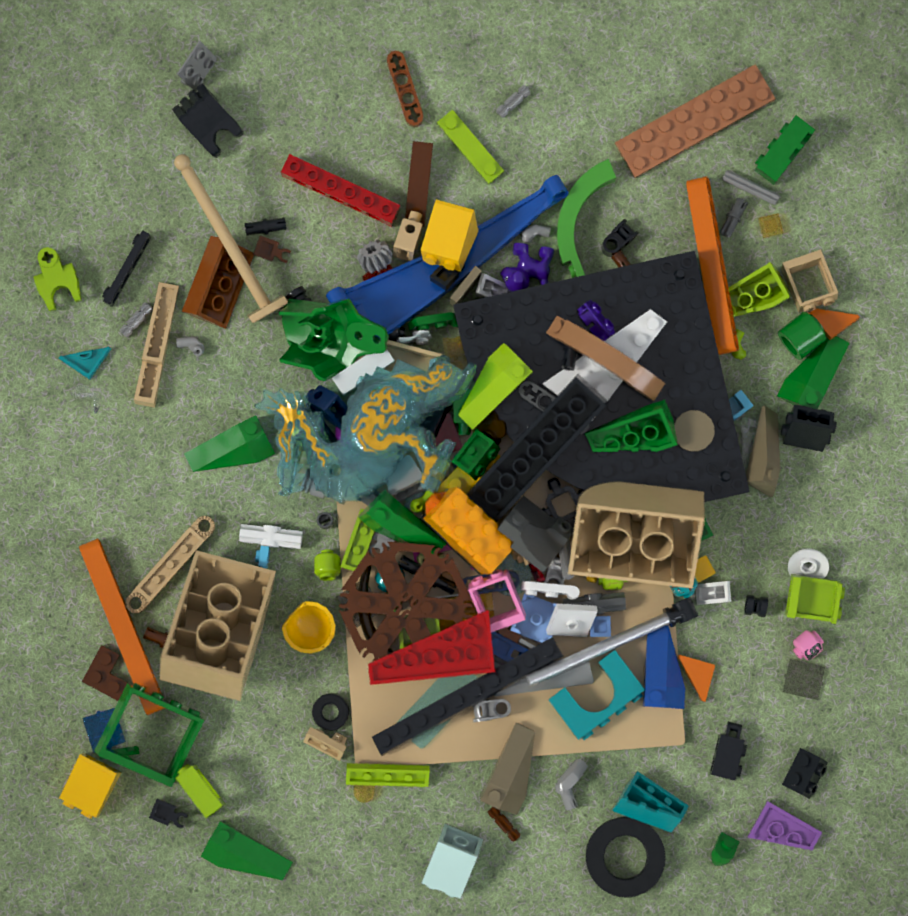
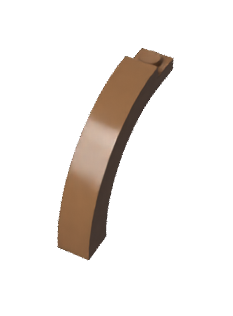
[546,316,665,401]

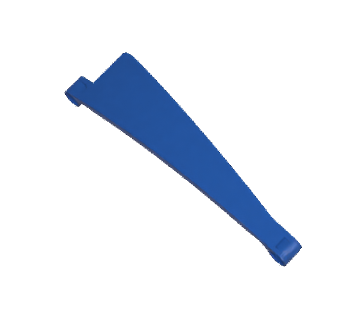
[326,175,569,339]

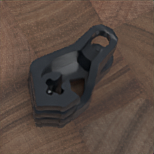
[172,83,244,158]

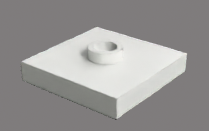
[546,604,598,637]

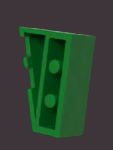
[754,115,815,185]

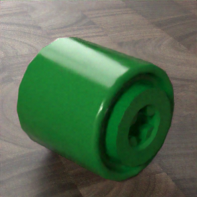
[778,312,826,360]

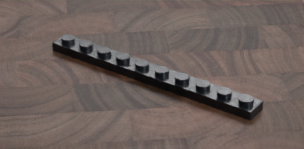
[372,637,563,756]

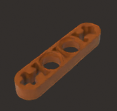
[387,51,423,127]

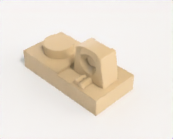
[303,727,347,761]

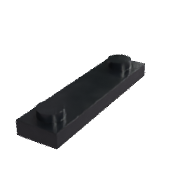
[102,230,151,307]

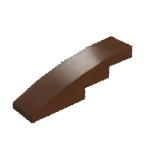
[405,141,433,227]

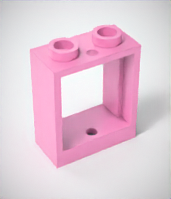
[468,569,526,632]

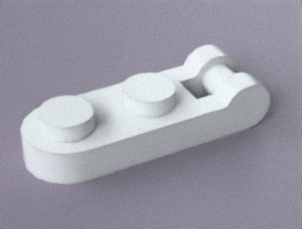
[521,581,580,600]

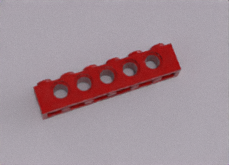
[281,154,400,227]

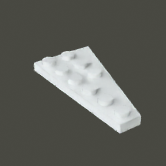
[543,309,667,421]

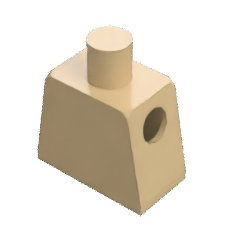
[393,211,423,261]

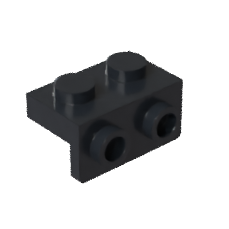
[782,748,828,799]

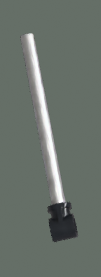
[526,597,699,687]

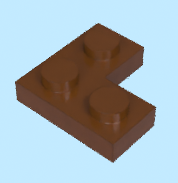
[82,645,128,701]

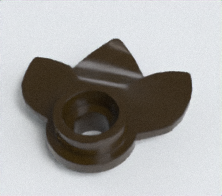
[476,410,507,445]

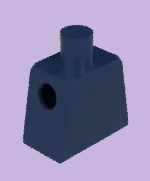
[307,385,355,431]

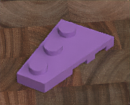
[747,801,822,850]

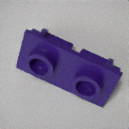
[577,300,616,341]

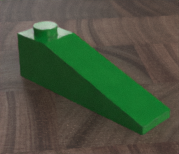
[777,336,850,409]
[184,415,275,472]

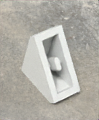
[475,273,510,298]
[696,581,731,605]

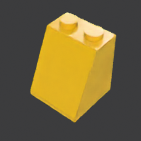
[421,199,479,271]
[59,753,122,819]

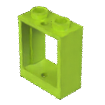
[176,764,225,818]

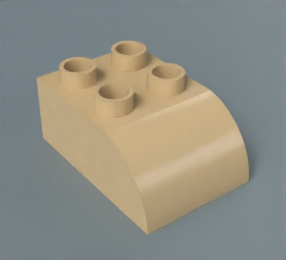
[568,482,704,588]
[160,550,276,701]

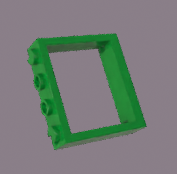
[94,683,205,788]

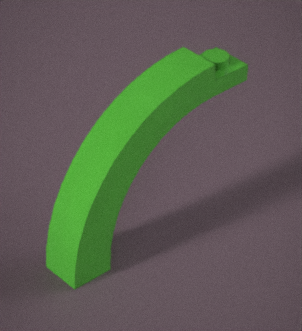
[557,159,616,278]

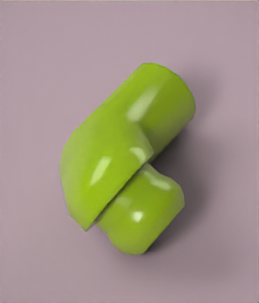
[731,329,746,360]
[410,489,433,512]

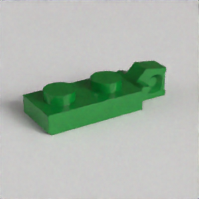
[408,312,458,331]

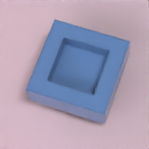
[590,616,611,637]

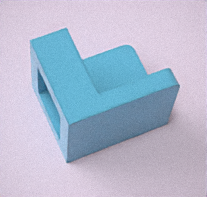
[729,390,753,421]

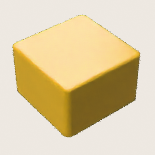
[695,555,716,583]

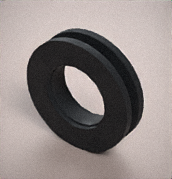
[586,817,666,898]

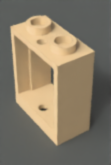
[781,250,838,313]

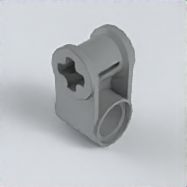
[473,699,511,722]

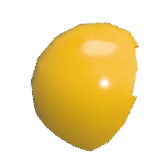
[282,601,335,654]

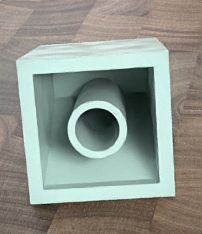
[422,824,483,899]

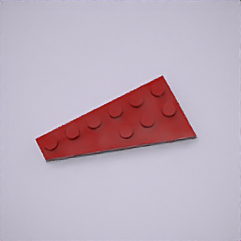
[368,610,495,685]

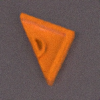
[808,309,860,340]
[677,655,715,702]

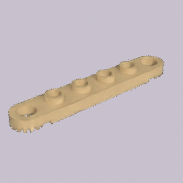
[125,516,215,614]

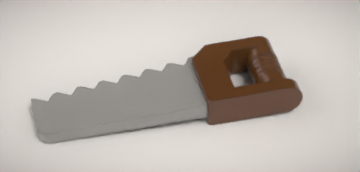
[497,628,535,649]

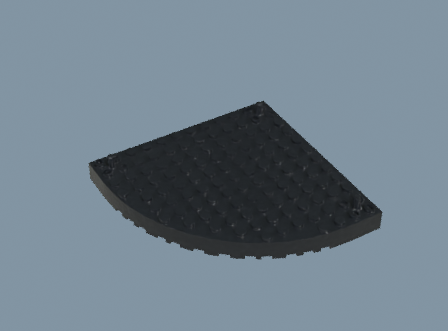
[453,250,750,502]

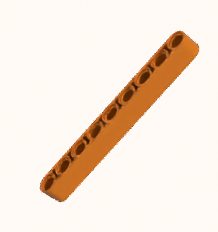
[686,176,739,355]
[79,538,165,716]

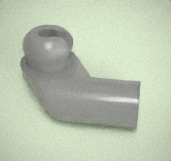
[522,224,551,243]
[176,336,205,356]

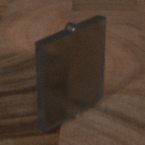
[782,659,825,700]

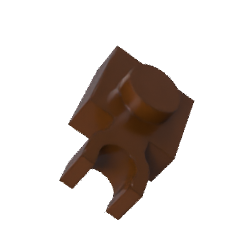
[253,235,291,263]

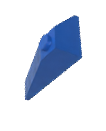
[643,625,685,709]

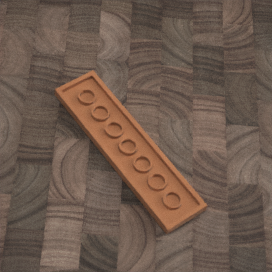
[615,64,776,178]

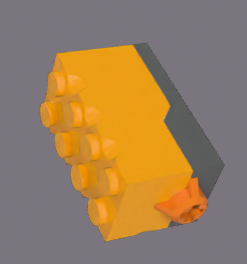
[420,487,514,575]

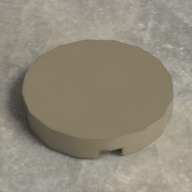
[674,410,714,451]

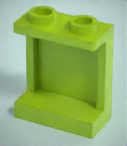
[785,574,845,624]

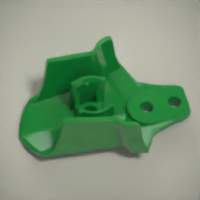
[279,299,389,381]

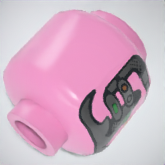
[793,630,824,661]

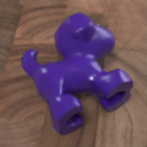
[500,243,554,292]

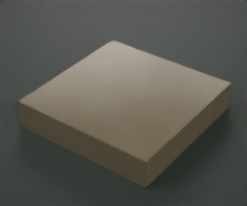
[450,266,482,306]

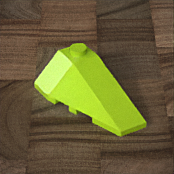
[706,262,790,317]
[458,343,533,430]

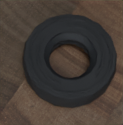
[312,693,349,731]

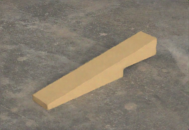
[134,282,179,408]

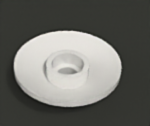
[788,549,829,579]

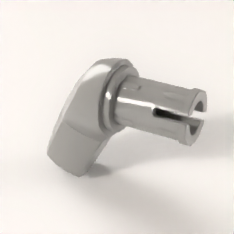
[555,759,588,811]

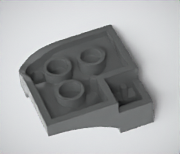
[497,495,573,573]

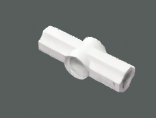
[239,524,303,549]

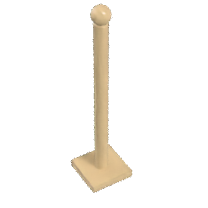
[174,154,287,323]

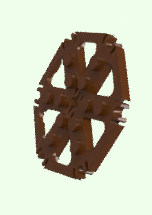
[339,541,473,661]

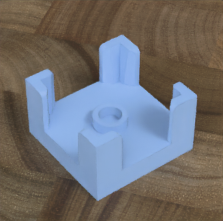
[510,592,556,643]

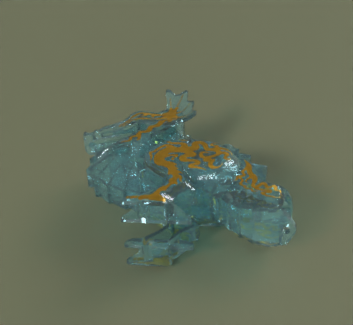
[254,355,477,505]

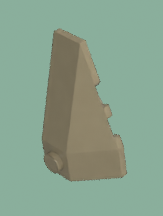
[746,406,780,497]
[480,722,535,815]

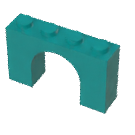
[548,650,645,740]

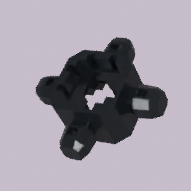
[542,477,585,532]

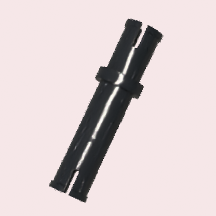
[398,555,457,595]

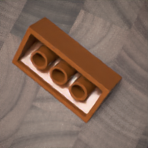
[182,236,254,329]

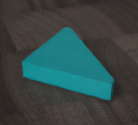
[58,347,111,380]

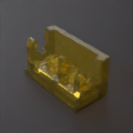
[443,336,469,380]

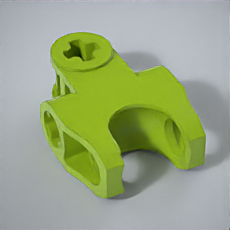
[33,247,82,312]

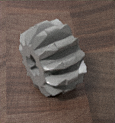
[357,239,393,274]

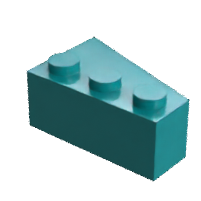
[612,771,689,832]

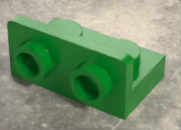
[451,429,501,481]

